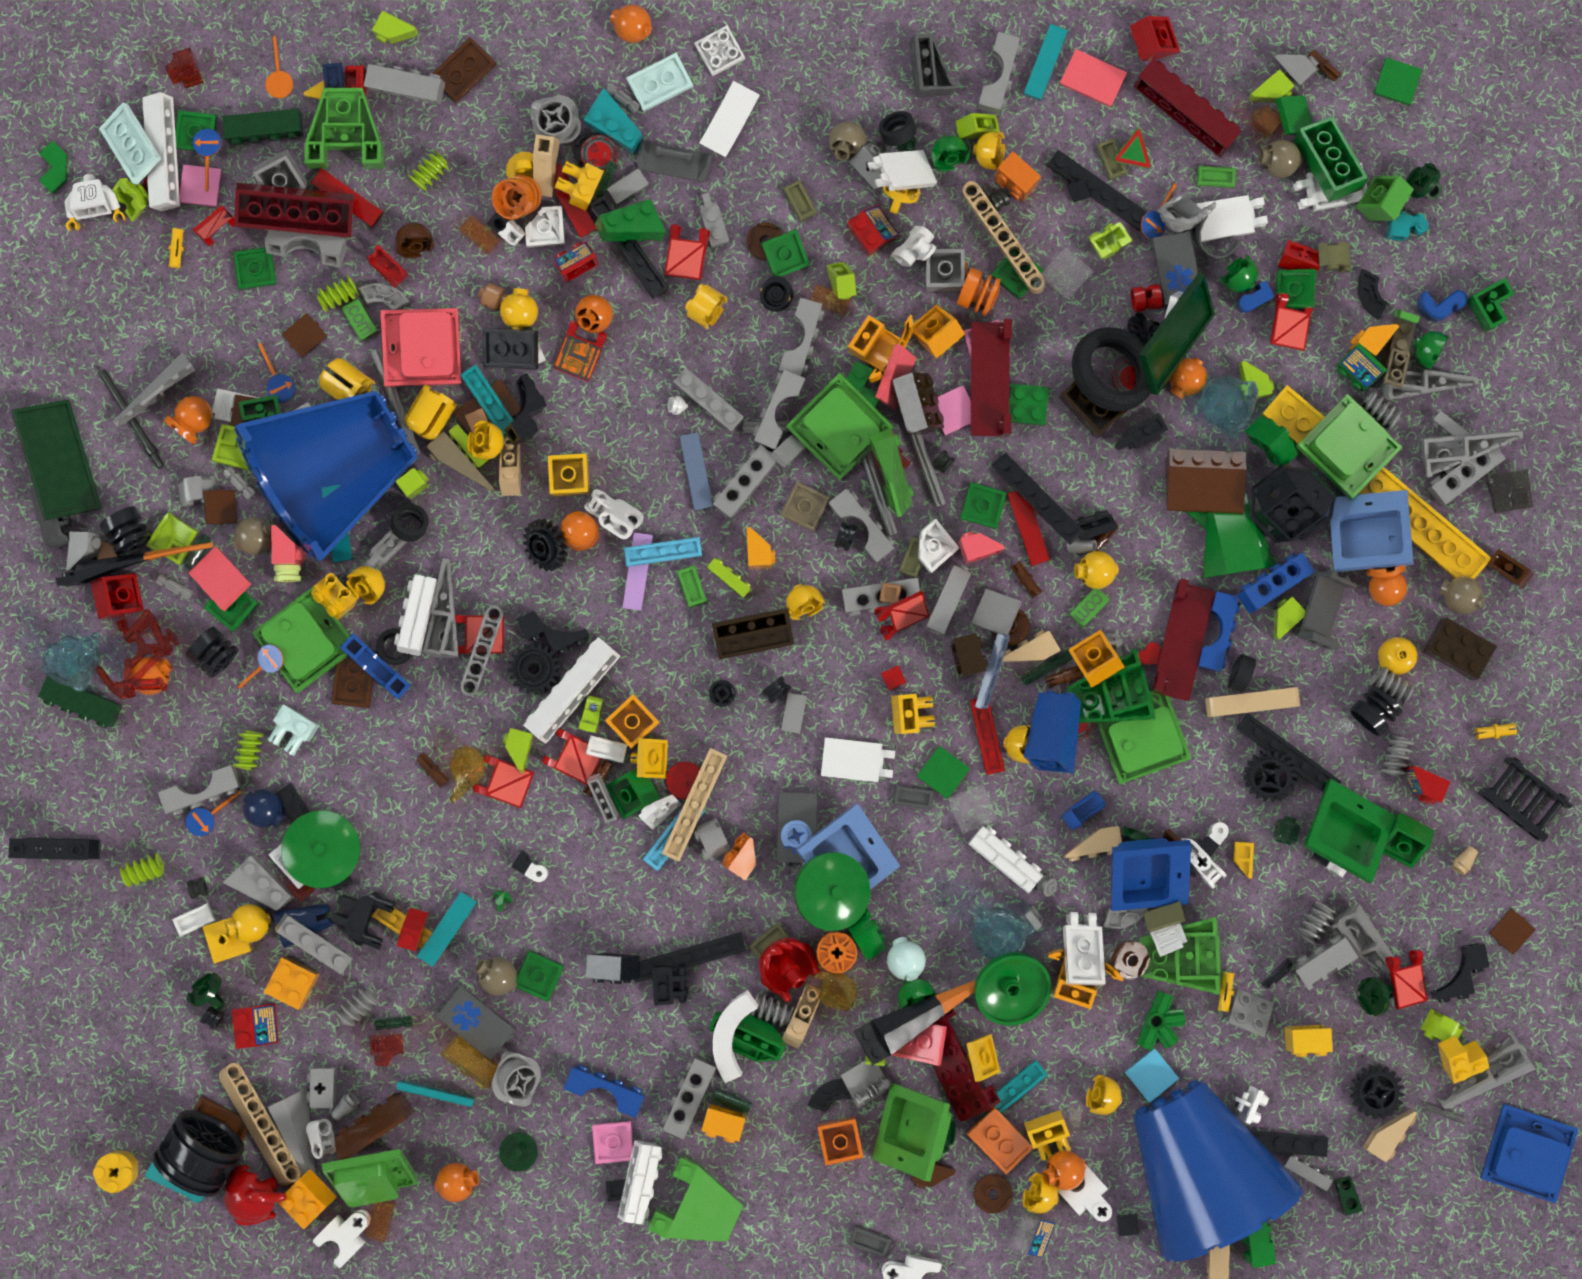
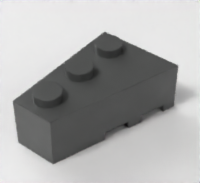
[909,34,957,97]

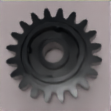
[523,518,568,571]
[507,642,561,695]

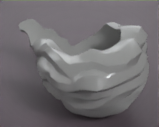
[1158,194,1217,233]

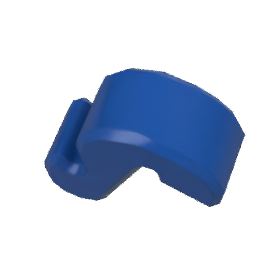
[1417,290,1468,322]
[1061,791,1106,830]

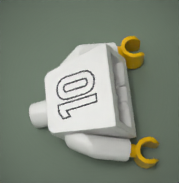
[64,174,126,231]

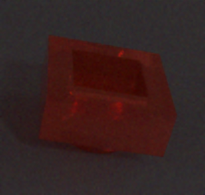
[287,883,315,903]

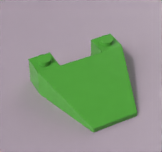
[304,88,385,169]
[869,429,914,517]
[647,1155,744,1242]

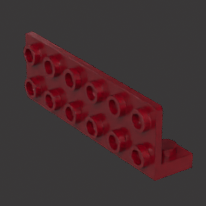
[971,319,1012,437]
[1151,578,1215,701]
[931,1008,1001,1122]

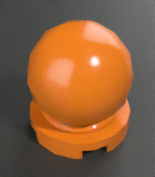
[163,396,213,445]
[559,511,599,551]
[1366,566,1407,607]

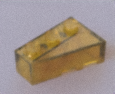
[440,1034,498,1089]

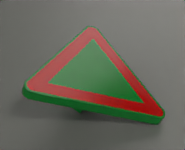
[1113,128,1151,169]

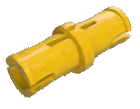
[168,228,184,268]
[1475,723,1517,740]
[1217,971,1235,1012]

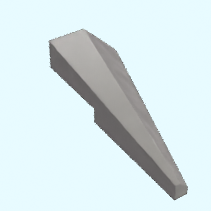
[113,352,195,428]
[1379,370,1478,400]
[1421,430,1523,477]
[423,558,458,658]
[1323,904,1401,981]
[1440,1030,1536,1110]
[268,1088,316,1176]

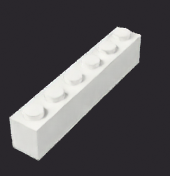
[143,92,180,212]
[523,637,620,744]

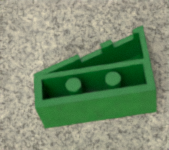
[595,199,666,241]
[1241,1222,1276,1268]

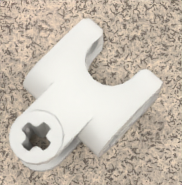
[891,226,936,267]
[584,489,644,539]
[1181,838,1227,889]
[1058,1165,1112,1222]
[313,1209,371,1268]
[881,1254,942,1279]

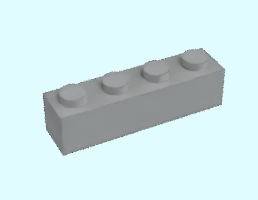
[1431,411,1470,435]
[587,773,618,823]
[1283,1154,1333,1191]

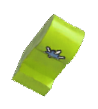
[578,695,604,733]

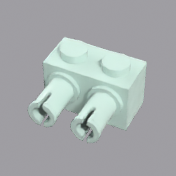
[267,704,320,756]

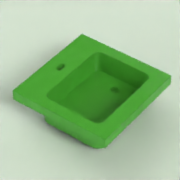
[786,372,894,480]
[1296,394,1403,500]
[252,586,350,694]
[1096,691,1192,785]
[872,1083,952,1182]
[322,1149,418,1207]

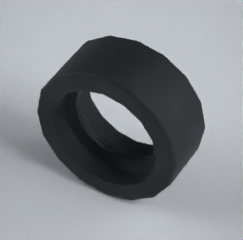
[879,111,917,146]
[390,503,429,542]
[376,628,412,665]
[1228,654,1256,693]

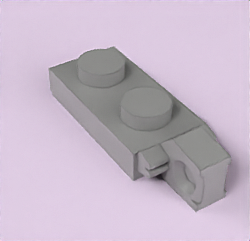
[700,193,729,248]
[364,530,407,568]

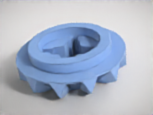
[781,820,812,848]

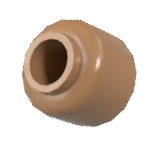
[478,283,508,311]

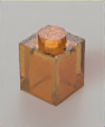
[1250,105,1281,138]

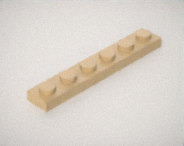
[662,748,728,862]

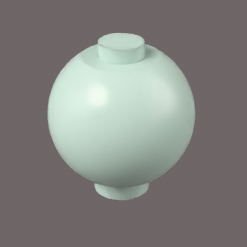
[887,937,926,981]

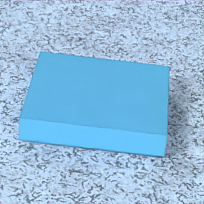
[1124,1048,1179,1103]

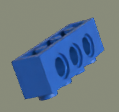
[1237,552,1315,614]

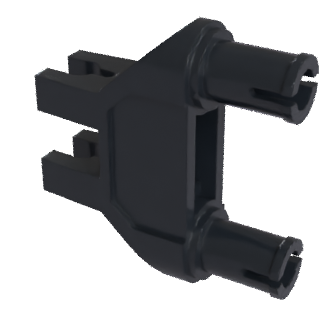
[331,892,396,950]

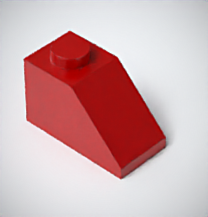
[396,907,429,951]

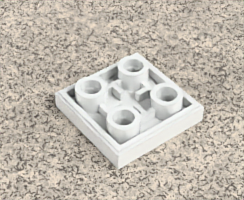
[694,25,745,77]

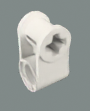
[306,1119,336,1159]

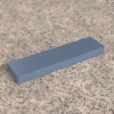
[680,433,713,511]
[975,633,1010,709]

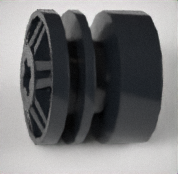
[99,506,152,555]
[186,626,239,678]
[1349,685,1403,737]

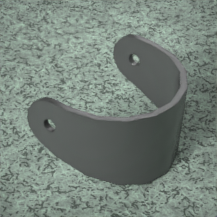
[1194,215,1242,258]

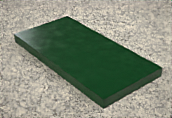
[1139,273,1215,395]
[11,399,102,521]

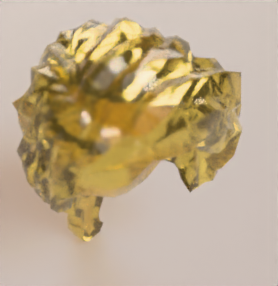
[449,745,485,804]
[815,972,857,1012]

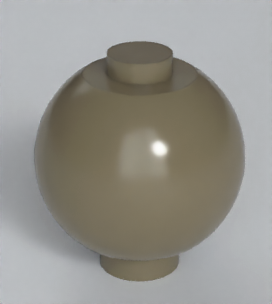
[828,121,866,161]
[1258,139,1302,178]
[232,517,272,555]
[1440,576,1485,615]
[475,957,517,996]

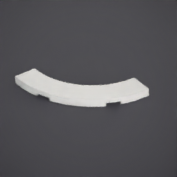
[713,990,758,1083]

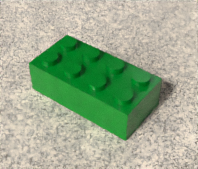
[1294,116,1368,202]

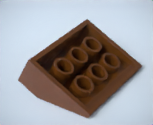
[1166,449,1246,514]
[334,1092,415,1160]

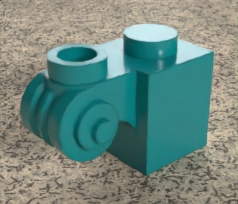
[1386,211,1429,241]

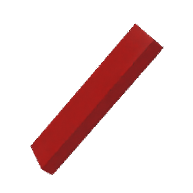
[553,163,597,238]
[311,168,384,228]
[1007,491,1050,566]
[969,699,1005,775]

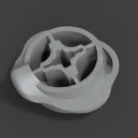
[530,95,581,144]
[491,1052,541,1107]

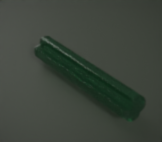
[1021,649,1073,685]

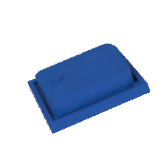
[1110,838,1191,911]
[1480,1104,1579,1203]

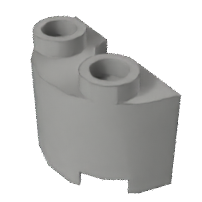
[177,476,216,507]
[694,818,731,862]

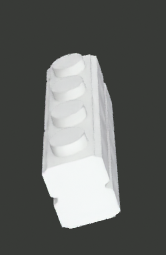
[394,575,437,656]
[968,826,1043,893]
[617,1140,663,1225]

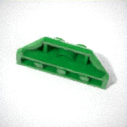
[708,1011,786,1062]

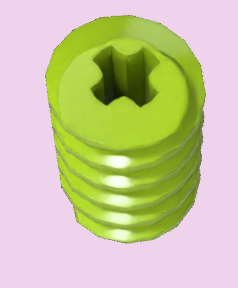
[407,149,449,191]
[316,275,360,312]
[232,729,264,771]
[120,853,164,887]

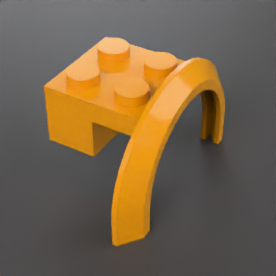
[848,314,913,383]
[1048,949,1124,1009]

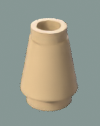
[1451,846,1478,876]

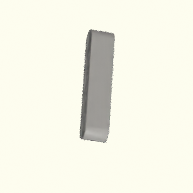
[460,606,503,696]

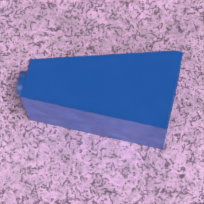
[1024,691,1081,774]

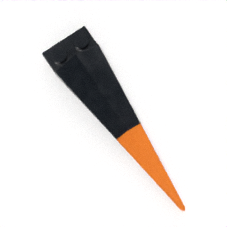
[56,542,213,587]
[853,980,976,1066]

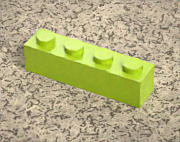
[449,424,489,469]
[707,558,751,598]

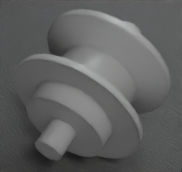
[1037,875,1057,897]
[1103,944,1117,965]

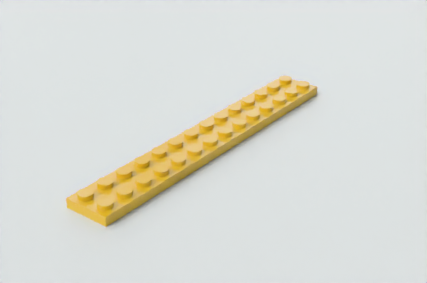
[1261,385,1491,579]

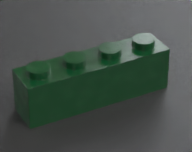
[222,108,304,145]
[38,675,123,729]

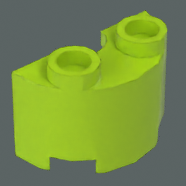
[112,178,148,222]
[1088,222,1132,260]
[1420,1009,1465,1041]

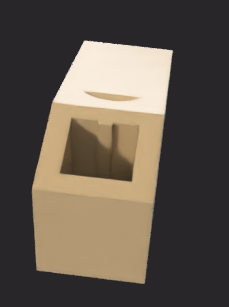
[533,134,560,197]
[499,436,521,496]
[1002,630,1061,662]
[1063,826,1122,861]
[782,984,824,1049]
[1362,1109,1417,1163]

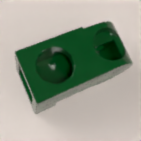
[1334,1176,1363,1216]

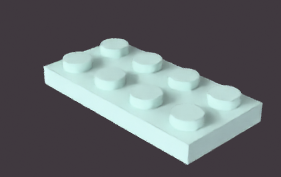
[99,103,161,185]

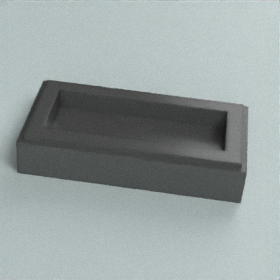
[893,785,934,810]
[848,1225,892,1258]

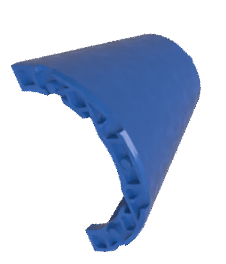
[235,391,417,561]
[1133,1079,1303,1262]

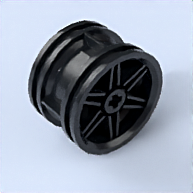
[153,1110,244,1197]

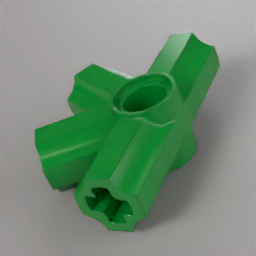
[1136,990,1186,1051]

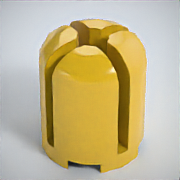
[319,358,375,400]
[404,384,457,440]

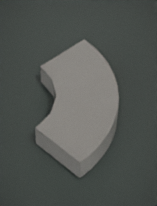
[358,283,410,310]
[1102,908,1149,929]

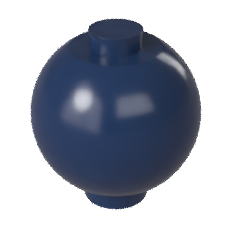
[243,789,285,828]

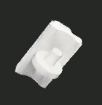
[1235,1085,1269,1124]

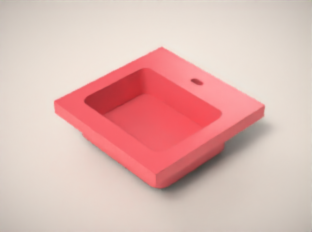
[381,308,461,387]

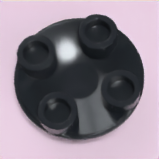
[1127,313,1161,344]

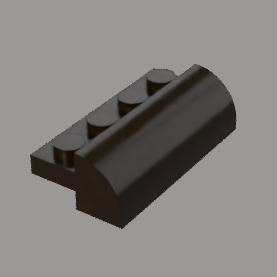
[712,608,794,660]

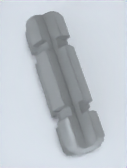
[606,84,640,113]
[223,467,255,499]
[156,575,193,600]

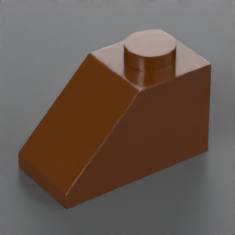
[1487,549,1534,590]
[911,1162,956,1189]

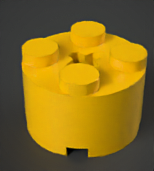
[685,283,727,329]
[93,1150,139,1193]

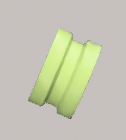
[274,565,301,582]

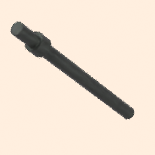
[99,369,165,469]

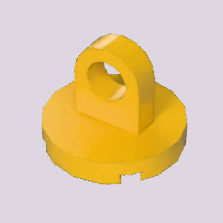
[506,152,533,178]
[883,186,920,215]

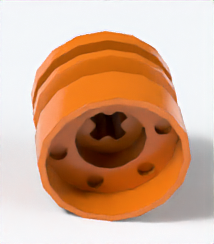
[491,174,542,220]
[956,267,1001,316]
[816,931,857,973]

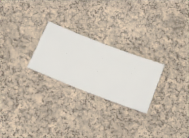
[699,81,760,157]

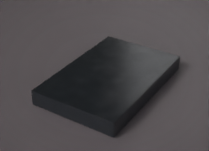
[483,328,539,370]

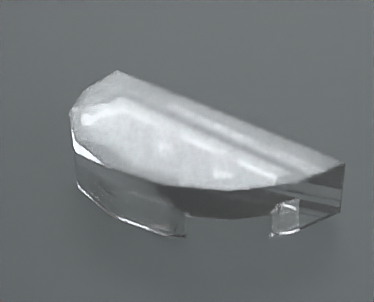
[106,736,142,766]

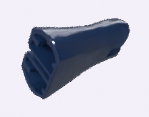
[274,904,334,948]

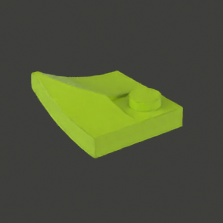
[212,424,249,471]
[146,512,199,565]

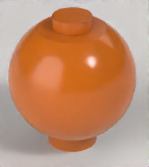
[610,4,652,43]
[575,295,613,333]
[1169,357,1207,399]
[129,657,173,695]
[1042,1151,1086,1191]
[434,1162,479,1202]

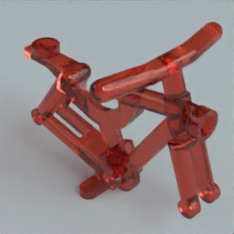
[95,609,180,700]

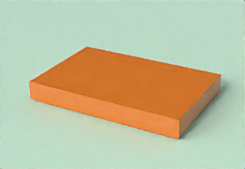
[966,1107,1033,1175]

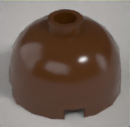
[395,222,434,259]

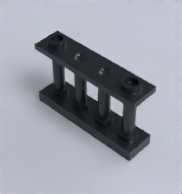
[1478,757,1573,842]
[8,838,101,860]

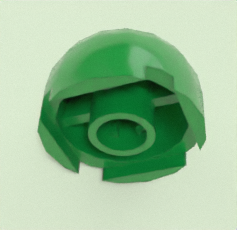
[931,135,970,172]
[1219,255,1258,293]
[1413,331,1449,370]
[897,978,937,1009]

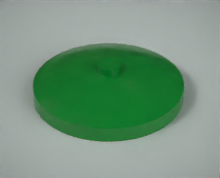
[281,810,361,888]
[794,852,870,931]
[974,952,1052,1026]

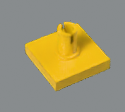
[630,738,668,779]
[202,917,252,964]
[966,1034,1000,1082]

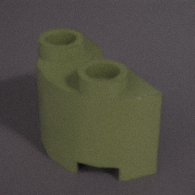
[1318,242,1351,273]

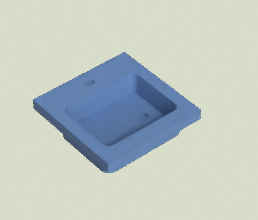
[1330,490,1414,572]
[795,803,900,890]

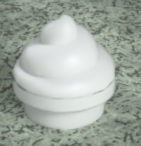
[667,396,688,415]

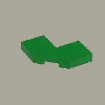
[39,141,68,195]

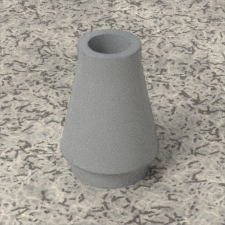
[1067,537,1097,555]
[331,1092,360,1121]

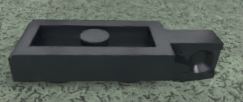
[1115,413,1168,451]

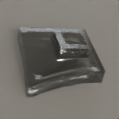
[1485,469,1533,513]

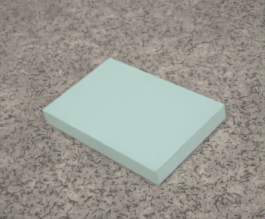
[626,53,694,112]

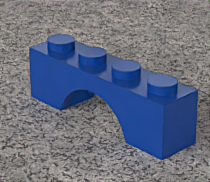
[1197,591,1241,672]
[339,633,411,700]
[564,1064,645,1118]

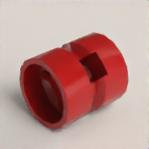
[1131,284,1162,312]

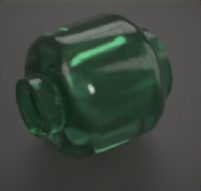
[1273,816,1301,846]

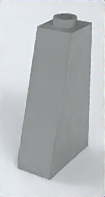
[924,564,971,637]

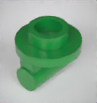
[493,890,512,912]

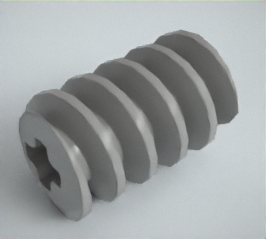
[1360,390,1402,432]
[1369,667,1414,706]
[1380,735,1414,777]
[1297,902,1337,946]
[335,986,379,1027]
[751,992,794,1028]

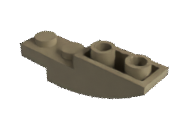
[1383,318,1416,388]

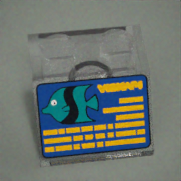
[1006,1208,1056,1259]

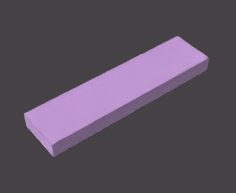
[622,532,653,611]

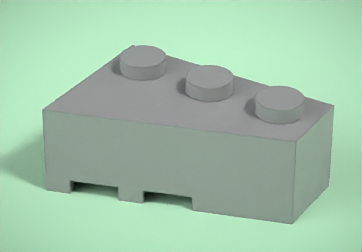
[223,855,295,911]
[1294,934,1358,991]

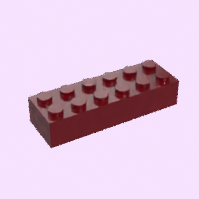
[1133,59,1242,158]
[234,182,354,238]

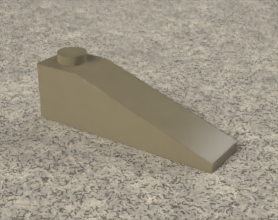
[426,431,496,493]

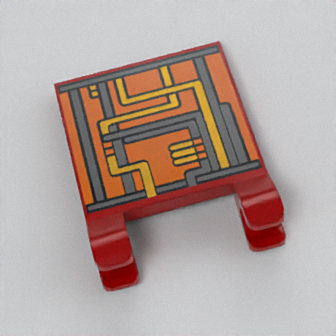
[553,320,607,382]

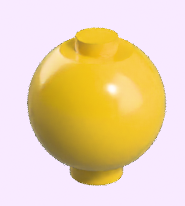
[500,288,538,330]
[1074,551,1119,589]
[225,904,271,943]

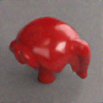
[758,937,822,1002]
[224,1165,286,1226]

